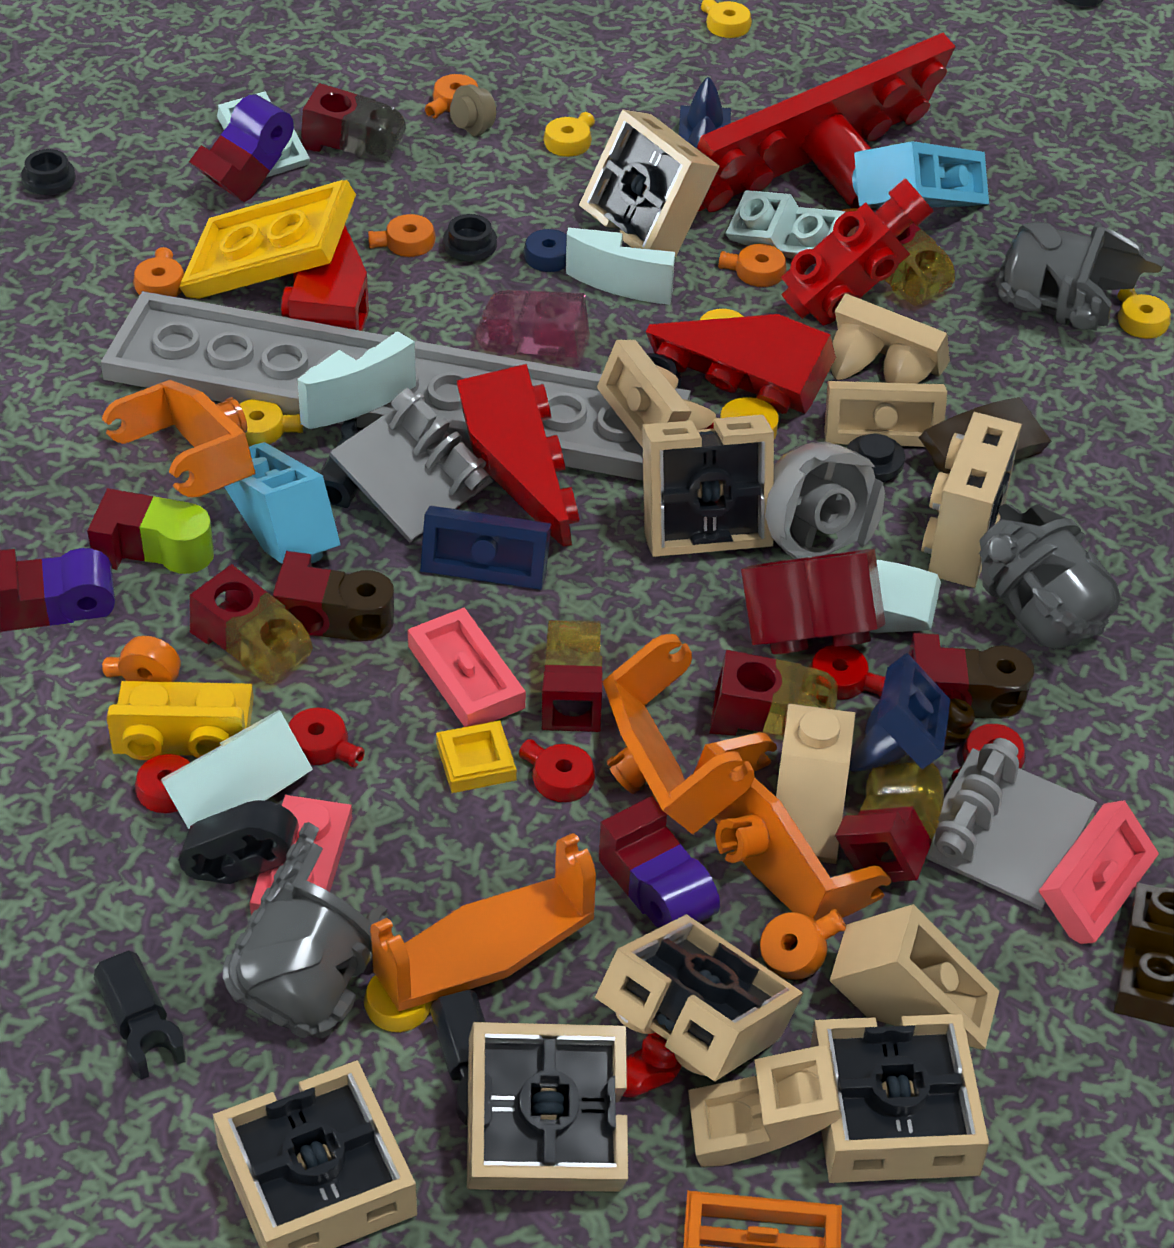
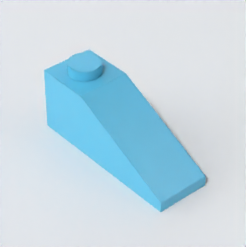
[852,141,989,208]
[225,442,341,564]

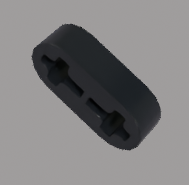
[178,800,299,884]

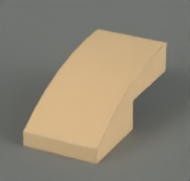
[688,1044,842,1167]

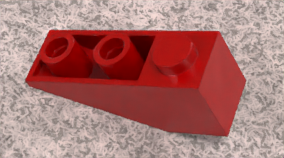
[281,225,369,331]
[646,314,836,414]
[456,364,580,547]

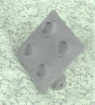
[328,388,493,543]
[926,738,1097,911]

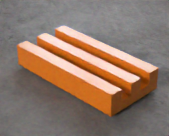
[683,1190,842,1248]

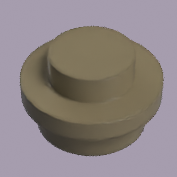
[450,84,496,136]

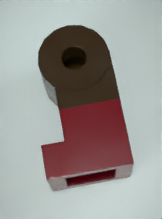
[272,551,394,641]
[909,633,1034,719]

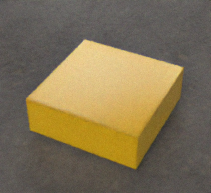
[436,720,517,793]

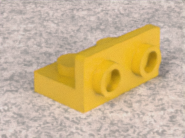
[107,681,254,760]

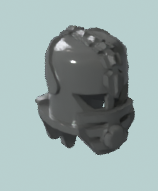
[995,221,1165,331]
[979,504,1121,649]
[223,822,387,1039]

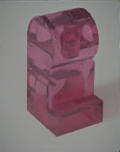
[476,290,590,368]

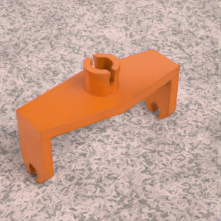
[102,380,256,497]
[602,634,754,835]
[694,732,891,920]
[370,833,596,1011]

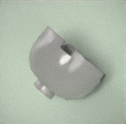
[765,442,885,559]

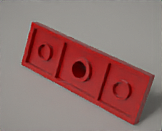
[697,32,956,212]

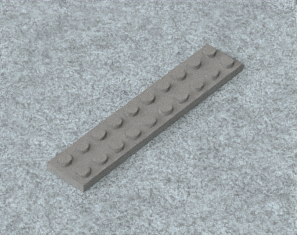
[101,291,691,481]

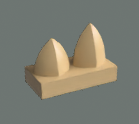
[831,293,950,384]
[597,340,716,448]
[824,381,947,447]

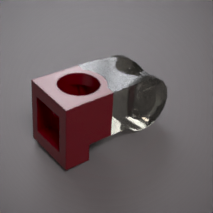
[301,83,406,163]

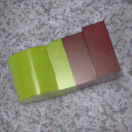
[87,488,214,574]

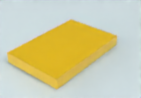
[179,180,356,299]

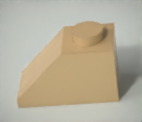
[776,703,855,864]
[830,904,999,1050]

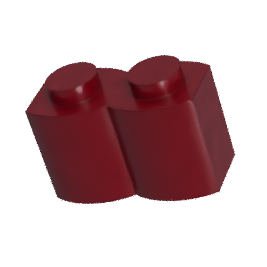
[741,548,886,654]

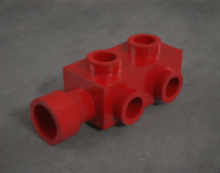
[781,178,934,326]

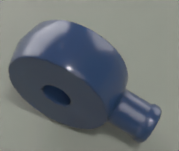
[523,229,567,272]

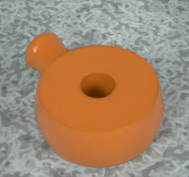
[425,74,479,119]
[368,214,436,257]
[718,244,787,287]
[133,247,185,297]
[102,636,181,682]
[760,909,846,980]

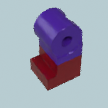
[189,94,294,202]
[0,548,115,632]
[599,796,720,928]

